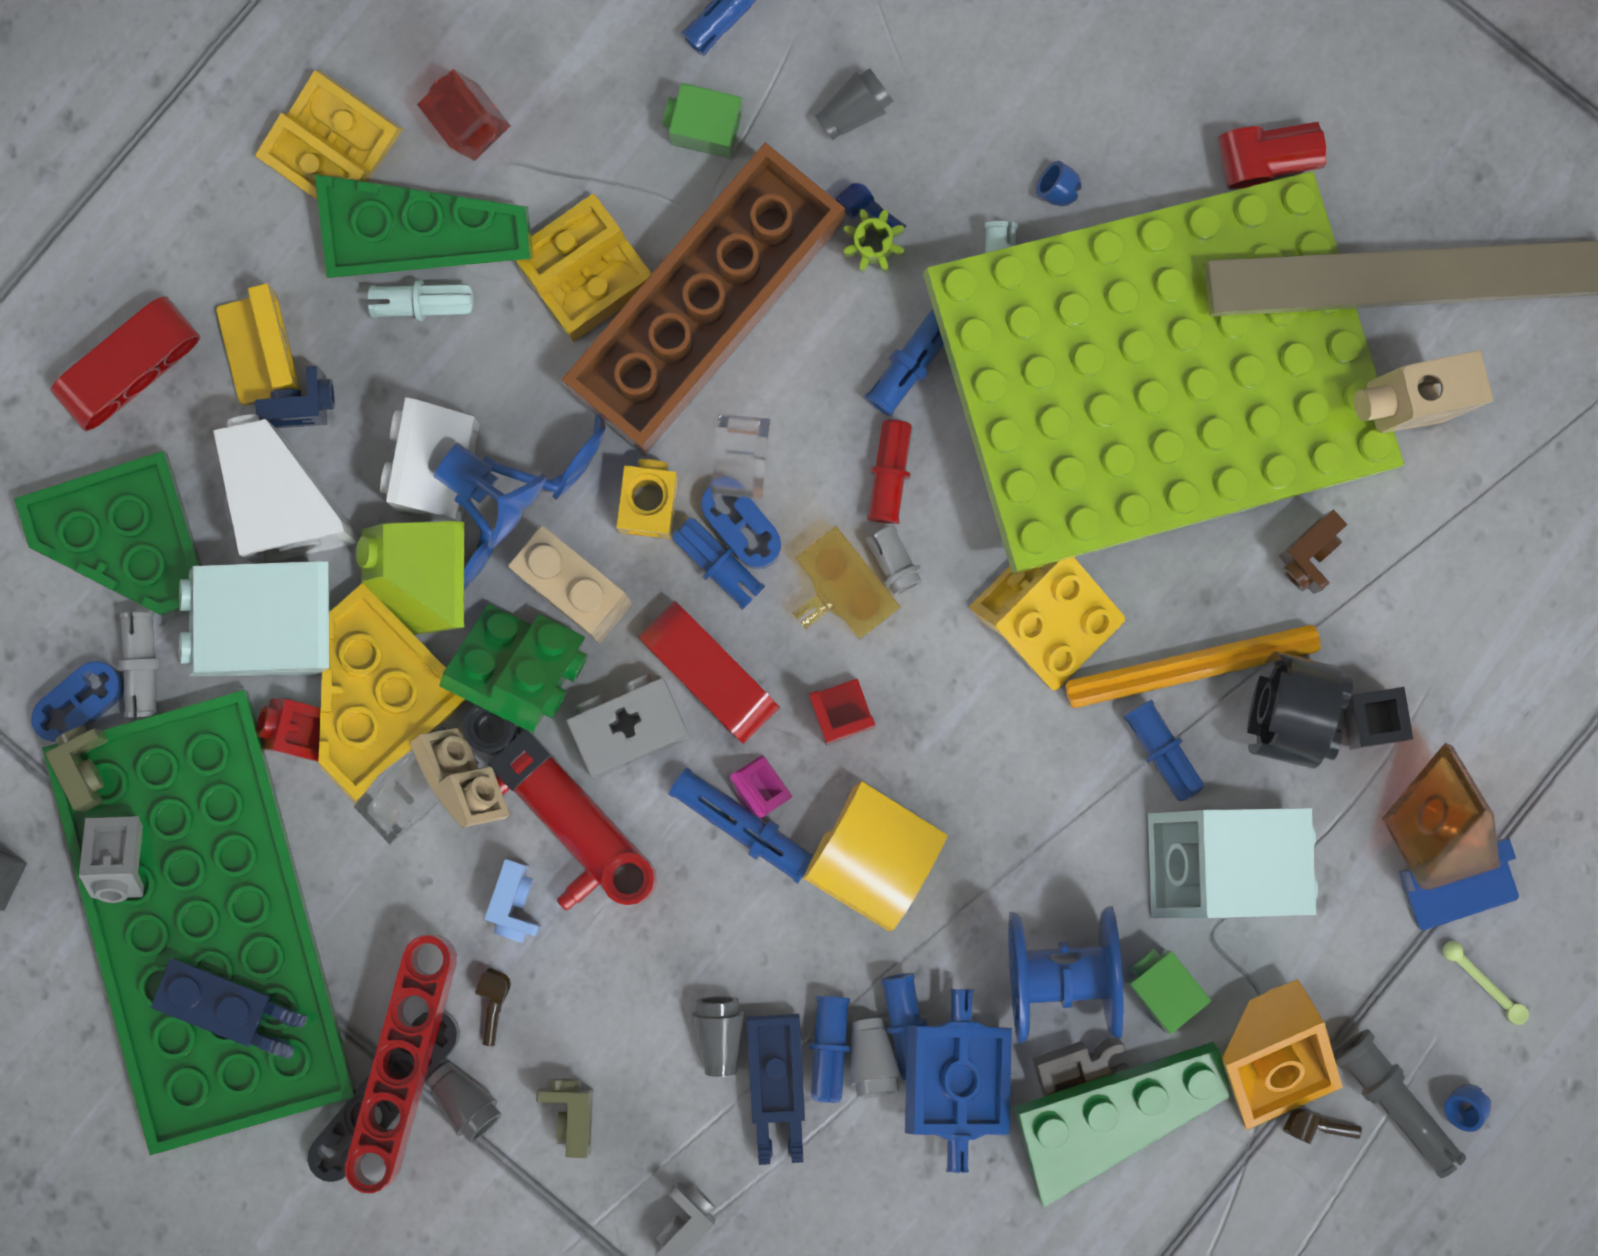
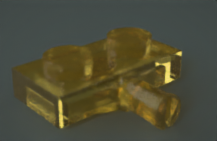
[792,526,901,641]

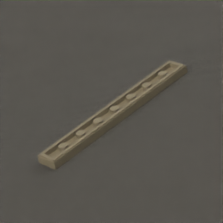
[1204,241,1598,316]

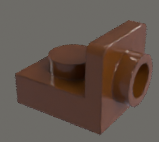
[1279,509,1348,594]

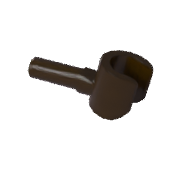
[475,968,511,1046]
[1283,1108,1362,1145]

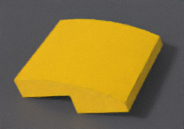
[255,70,404,200]
[515,193,652,342]
[803,781,948,932]

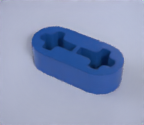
[701,481,781,569]
[31,661,124,743]

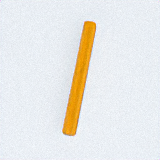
[1065,625,1321,708]

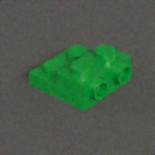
[439,603,588,733]

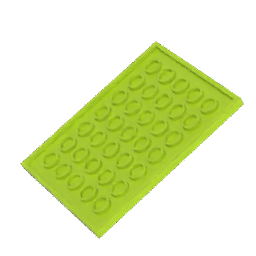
[923,171,1405,574]

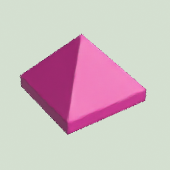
[730,755,793,819]

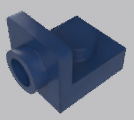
[255,365,335,428]

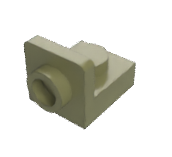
[45,725,108,812]
[536,1079,593,1158]

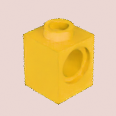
[616,459,679,540]

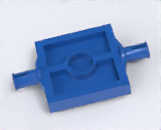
[905,989,1012,1173]

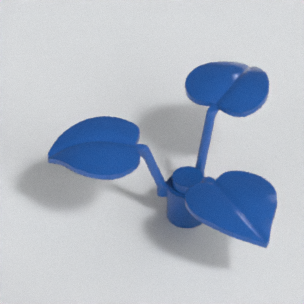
[433,414,606,590]

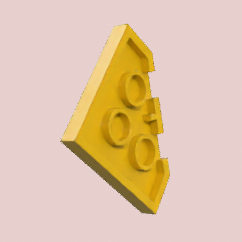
[319,582,468,804]

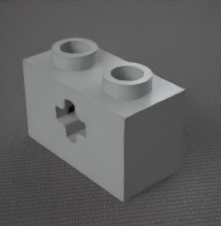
[566,674,690,780]

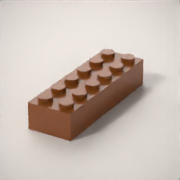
[561,142,845,455]

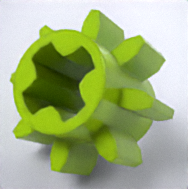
[843,209,905,273]

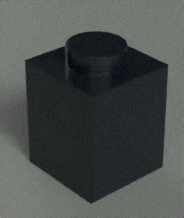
[1342,687,1413,750]

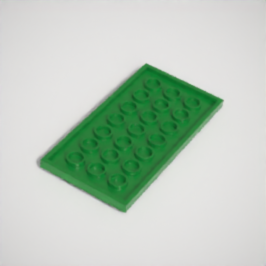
[42,690,356,1156]

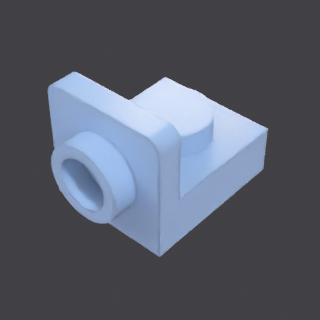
[484,859,541,943]

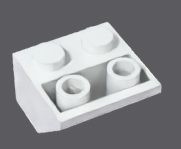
[380,397,480,522]

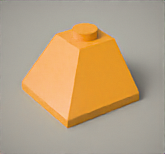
[1222,979,1342,1130]

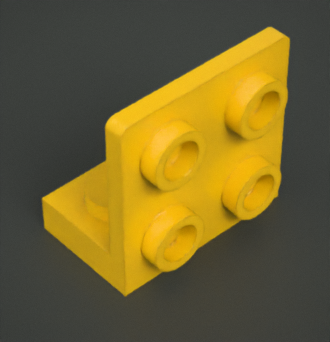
[968,558,1125,691]

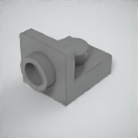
[79,816,144,903]
[654,1182,716,1256]

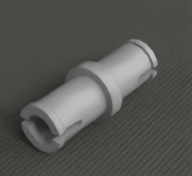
[117,612,160,718]

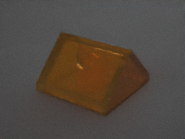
[1382,743,1500,890]

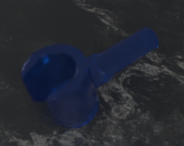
[836,183,907,229]

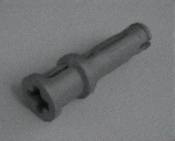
[1334,1029,1466,1178]

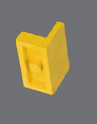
[216,283,301,406]

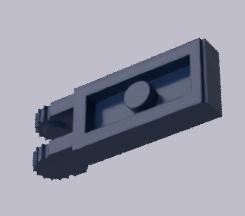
[150,957,308,1059]
[747,1013,805,1165]

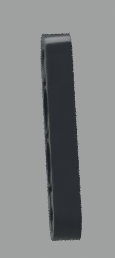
[307,1011,460,1182]

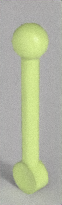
[1443,940,1529,1025]

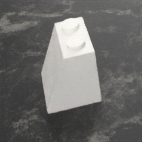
[213,414,359,564]

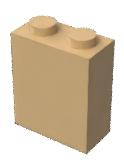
[508,525,633,644]

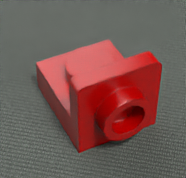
[256,698,321,763]

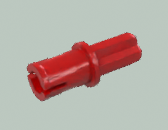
[867,419,912,524]

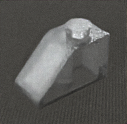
[354,726,479,845]

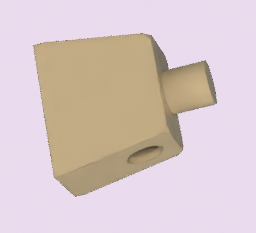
[1354,350,1494,433]

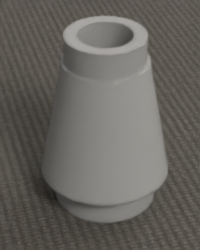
[850,1018,902,1098]

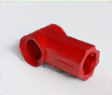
[1218,121,1327,190]

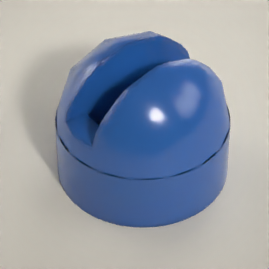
[1036,161,1082,207]
[1444,1084,1491,1132]

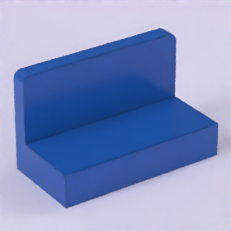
[1399,838,1519,930]

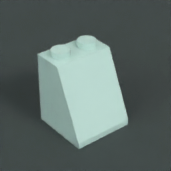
[179,561,329,676]
[1148,808,1318,918]

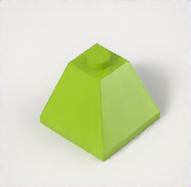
[356,521,464,636]

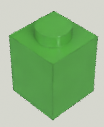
[663,83,743,159]
[1125,948,1212,1034]

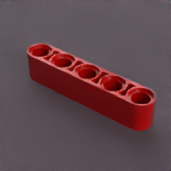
[345,935,457,1194]

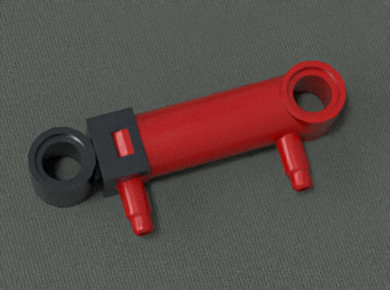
[463,705,657,911]

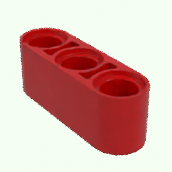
[50,296,200,432]
[638,600,780,744]

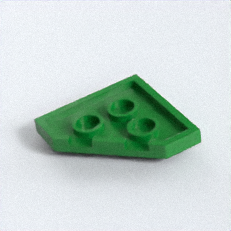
[14,451,202,616]

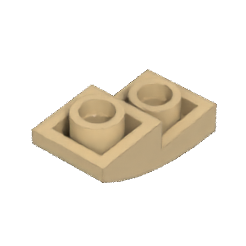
[410,727,510,828]

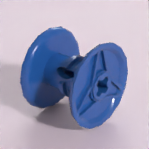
[1008,906,1124,1044]

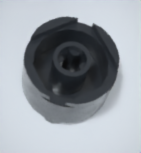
[1247,651,1353,769]

